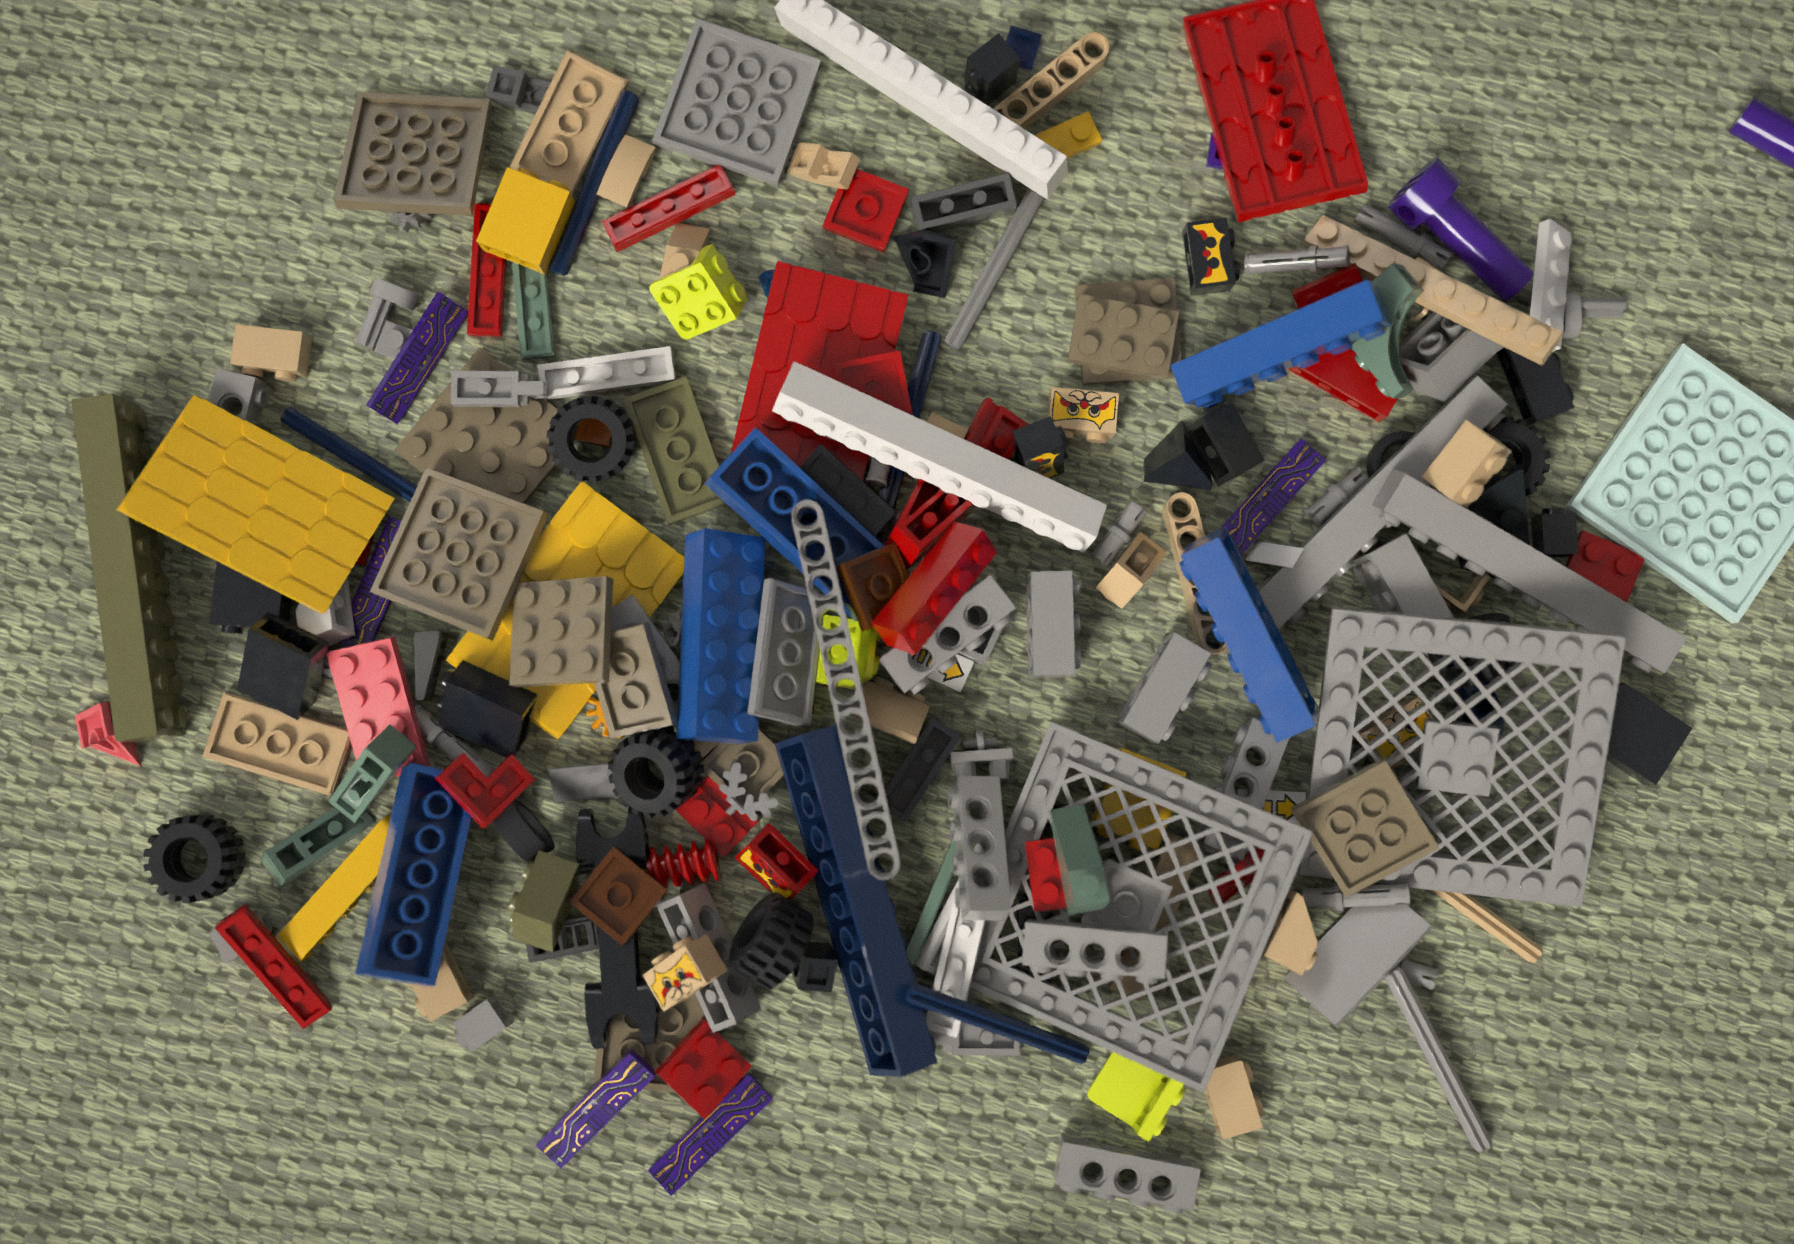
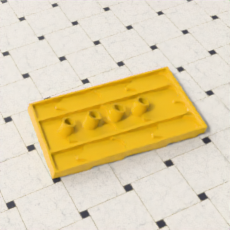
[116,395,395,614]
[446,481,684,739]

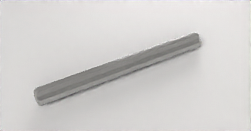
[945,188,1044,350]
[1385,966,1492,1152]

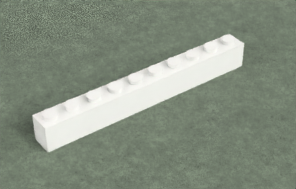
[775,0,1068,200]
[772,361,1107,553]

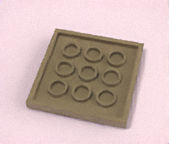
[334,92,492,216]
[394,347,578,504]
[370,467,548,641]

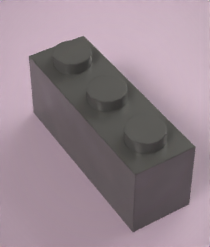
[909,173,1017,233]

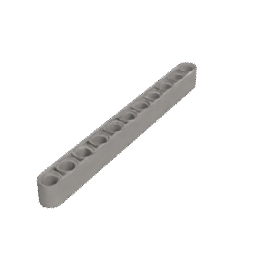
[791,500,900,880]

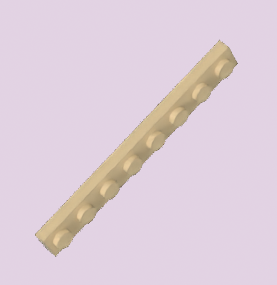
[1304,215,1563,366]

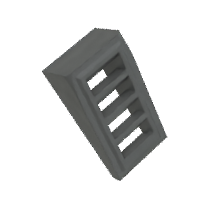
[414,631,448,701]
[526,916,599,963]

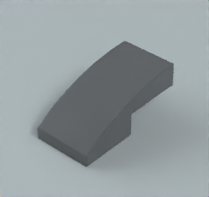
[485,65,551,114]

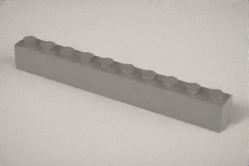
[1257,376,1508,629]
[1372,469,1687,673]

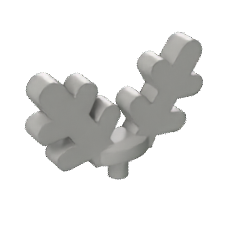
[719,762,779,821]

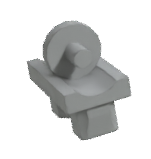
[950,729,1013,783]

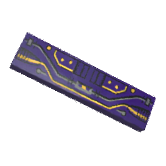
[366,292,468,424]
[1219,438,1326,555]
[338,517,401,646]
[536,1049,656,1168]
[648,1073,773,1196]

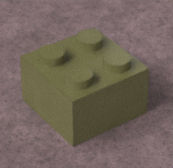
[508,851,579,952]

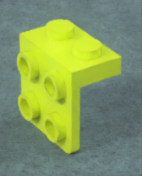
[649,243,748,340]
[816,614,881,689]
[1087,1052,1185,1142]

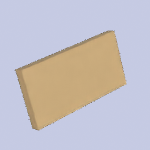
[510,49,628,196]
[202,692,351,796]

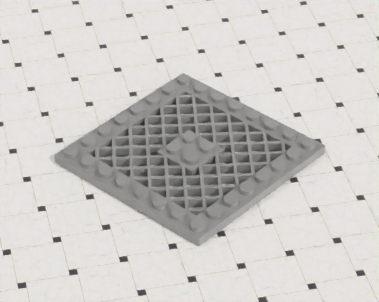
[1299,606,1626,907]
[970,722,1313,1093]

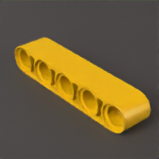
[276,813,391,962]

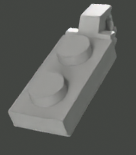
[451,371,548,407]
[928,1018,1021,1056]

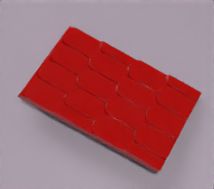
[1183,0,1368,223]
[730,261,909,480]

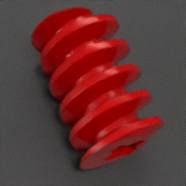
[647,839,721,889]

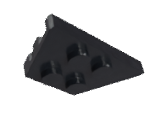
[1457,464,1530,578]

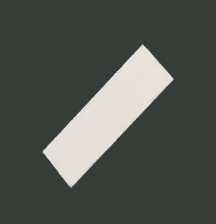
[1245,542,1304,568]

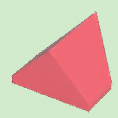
[75,702,141,766]

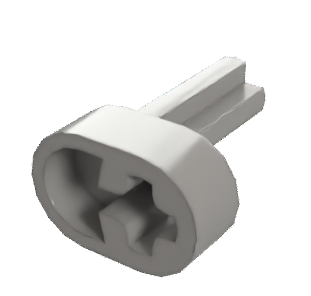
[356,278,419,350]
[1562,292,1627,339]

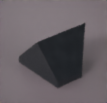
[893,230,957,298]
[1143,420,1213,490]

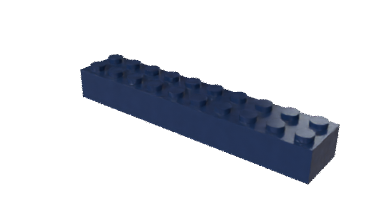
[775,724,938,1077]

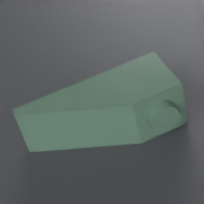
[328,724,417,823]
[1049,805,1110,914]
[261,807,374,889]

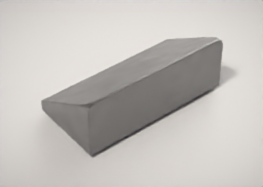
[549,763,620,802]

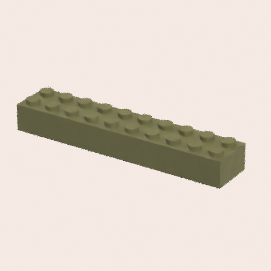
[71,393,187,742]

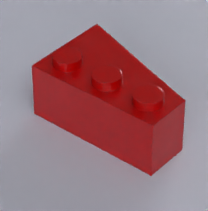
[885,479,976,569]

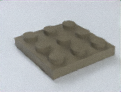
[1074,278,1182,385]
[509,576,613,687]
[1291,757,1439,898]
[593,994,706,1093]

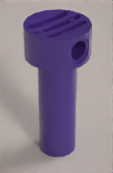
[1728,97,1794,170]
[1387,157,1534,302]

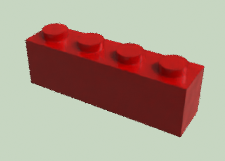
[1287,349,1398,422]
[871,522,997,655]

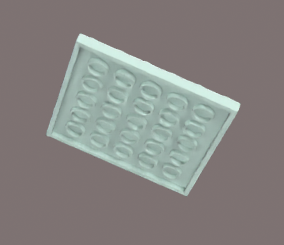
[1566,343,1794,623]

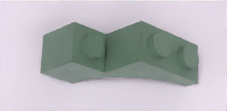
[1352,264,1424,398]

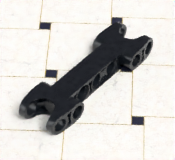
[576,806,660,1049]

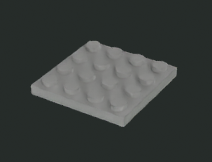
[652,18,822,187]

